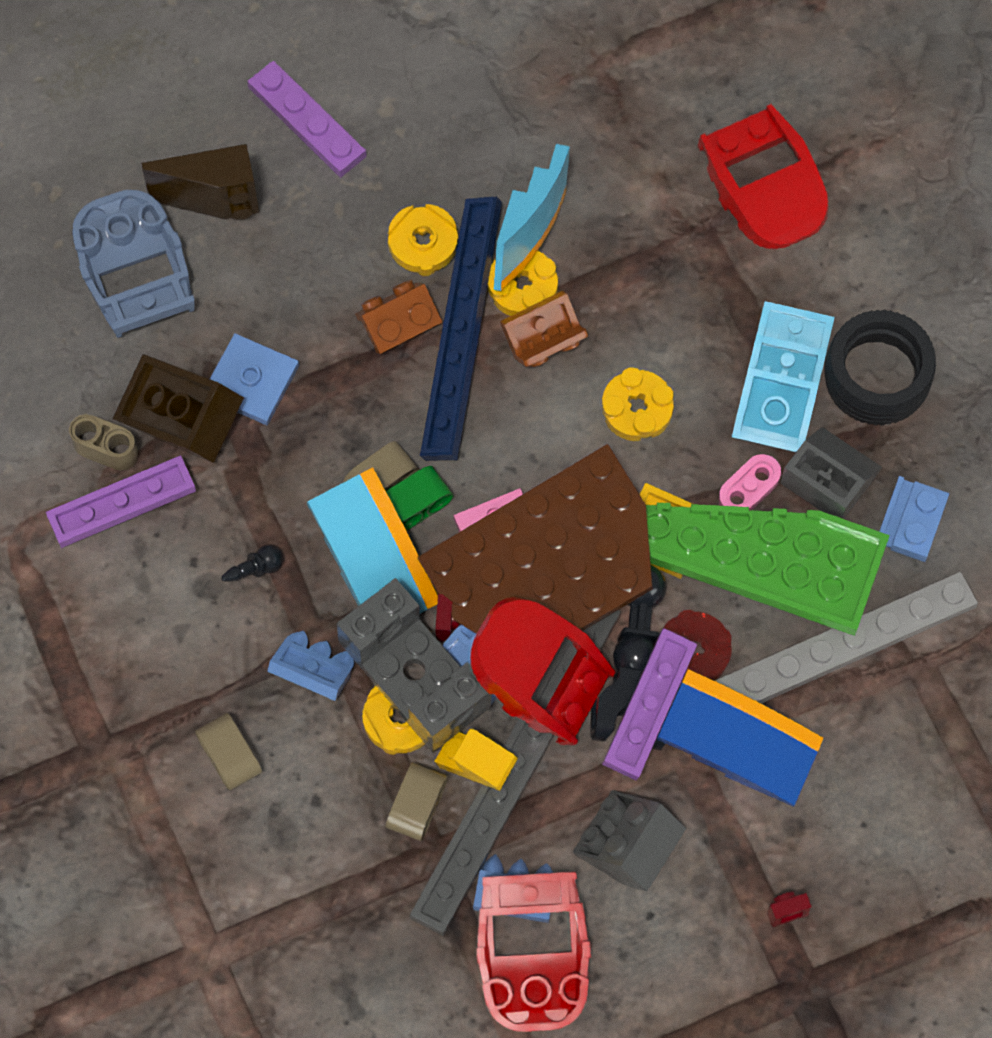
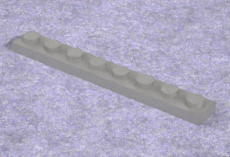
[715,572,978,703]

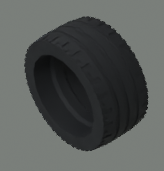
[825,310,936,426]

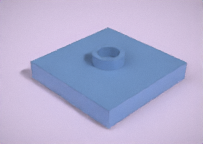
[210,333,299,426]

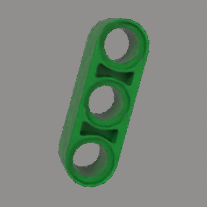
[386,466,454,531]

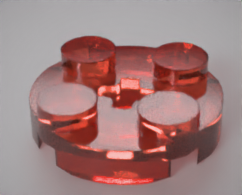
[663,610,732,684]

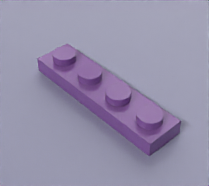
[247,61,366,178]
[46,455,196,548]
[602,628,697,780]

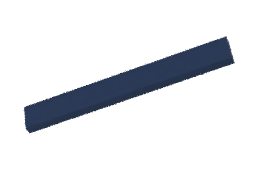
[420,196,502,461]

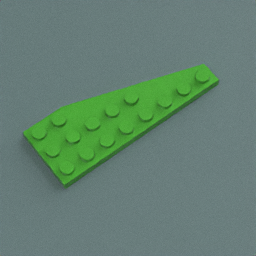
[646,502,890,636]

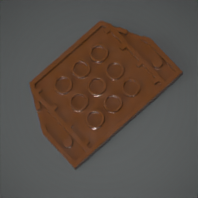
[417,444,653,644]

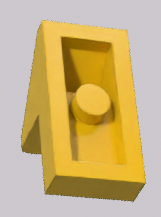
[434,728,518,791]

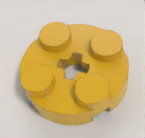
[388,204,458,276]
[487,251,558,316]
[602,367,674,441]
[362,686,425,755]

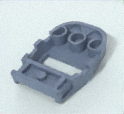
[72,190,195,338]

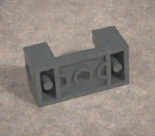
[336,578,492,753]

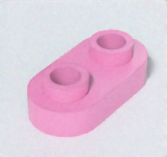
[718,454,781,510]

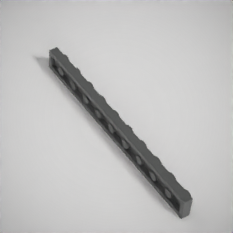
[410,610,621,936]

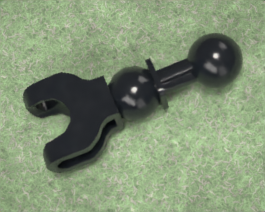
[590,565,671,751]

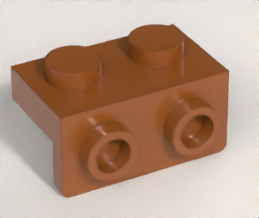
[355,280,442,354]
[500,291,588,367]

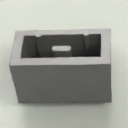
[780,427,882,519]
[573,790,686,892]

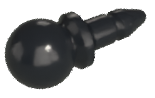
[221,544,284,582]

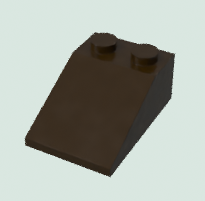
[141,144,259,220]
[112,354,244,463]

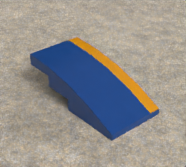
[657,669,824,807]

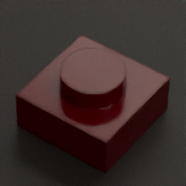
[435,594,459,642]
[767,892,812,928]

